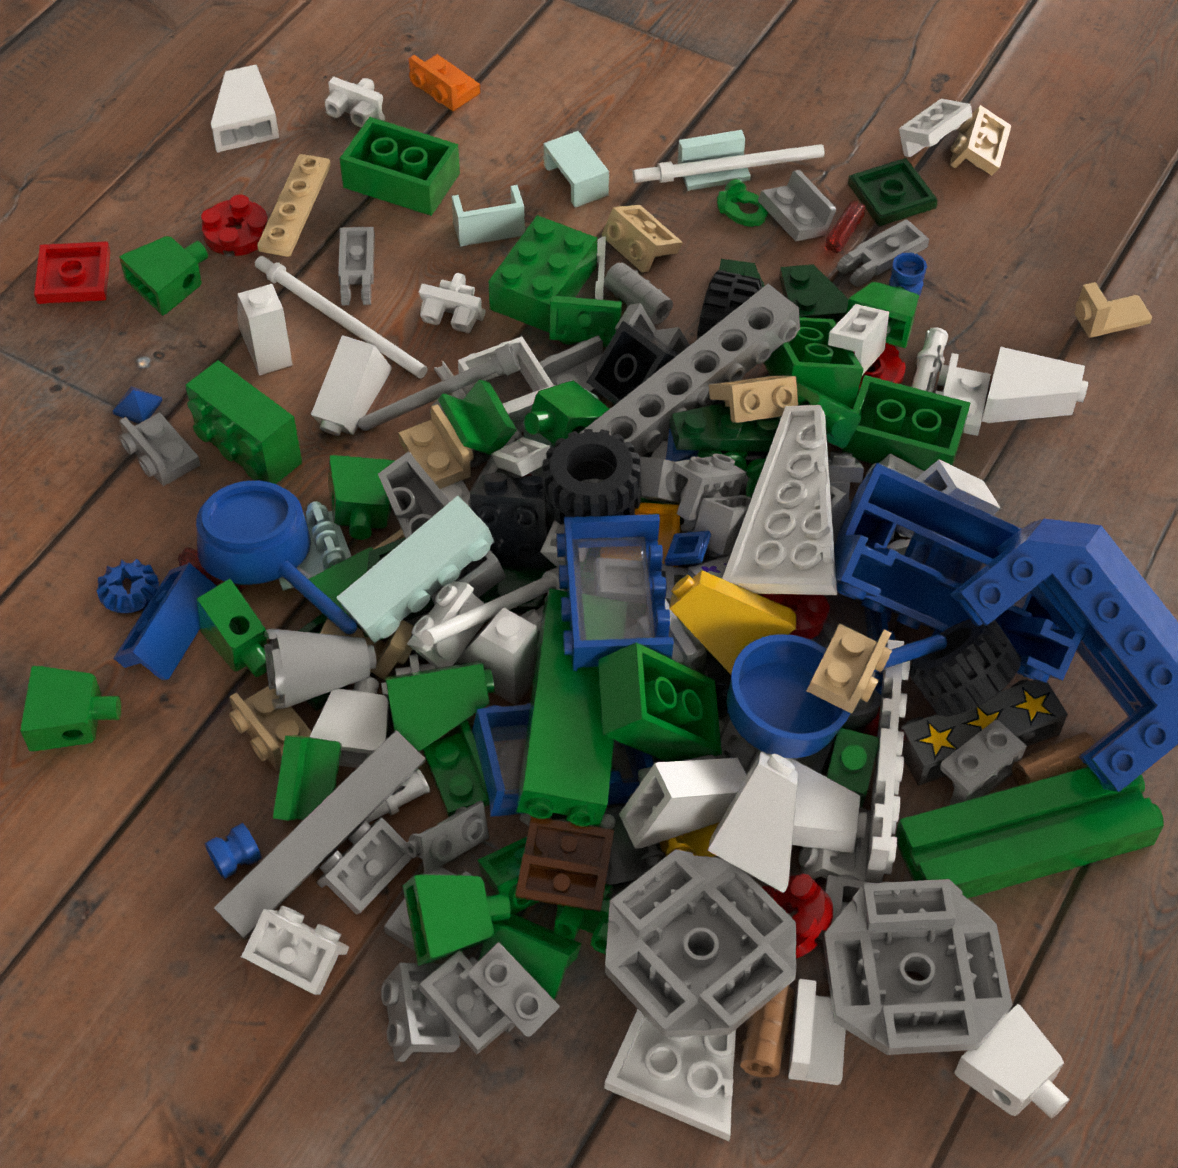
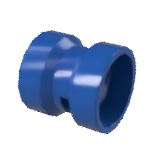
[889,253,927,296]
[205,823,262,880]

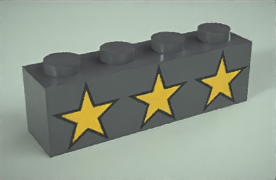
[901,679,1068,786]

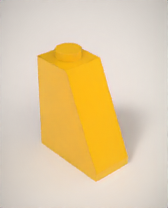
[669,570,796,674]

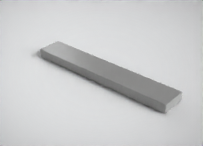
[214,730,426,940]

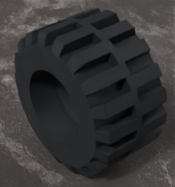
[697,270,763,339]
[542,429,642,525]
[909,619,1022,717]

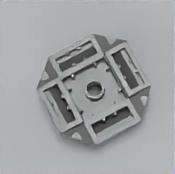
[605,849,796,1037]
[823,879,1013,1055]

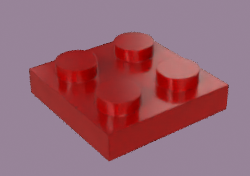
[34,241,110,304]

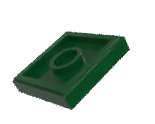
[848,158,938,226]

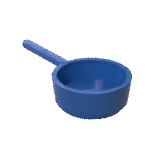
[196,481,357,635]
[727,634,947,758]

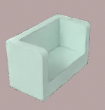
[544,131,609,207]
[451,185,525,247]

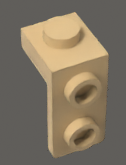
[1074,282,1152,338]
[320,618,414,680]

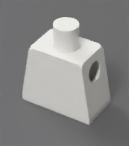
[310,676,391,768]
[954,1004,1069,1119]

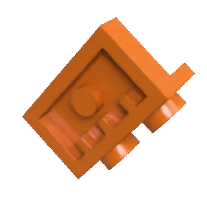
[409,54,480,111]

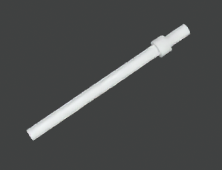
[632,144,824,183]
[421,567,559,646]

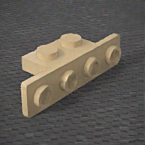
[258,154,331,257]

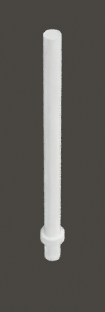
[255,256,428,379]

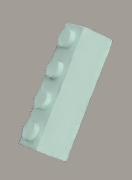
[336,496,495,643]

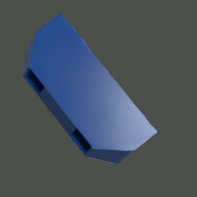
[834,463,1083,683]
[950,518,1178,792]

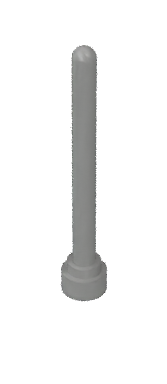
[358,343,521,431]

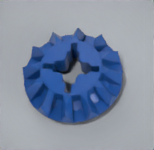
[96,559,159,613]

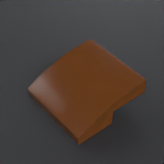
[515,816,614,912]

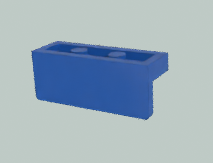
[113,563,217,681]

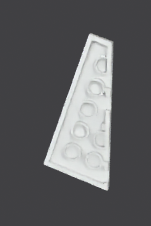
[722,405,837,595]
[865,640,910,883]
[604,946,736,1141]

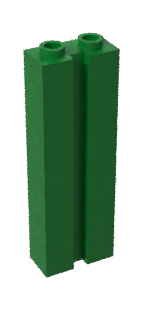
[516,588,627,827]
[895,767,1164,899]

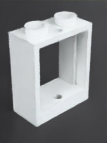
[458,337,554,433]

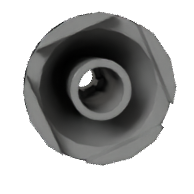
[264,629,376,710]

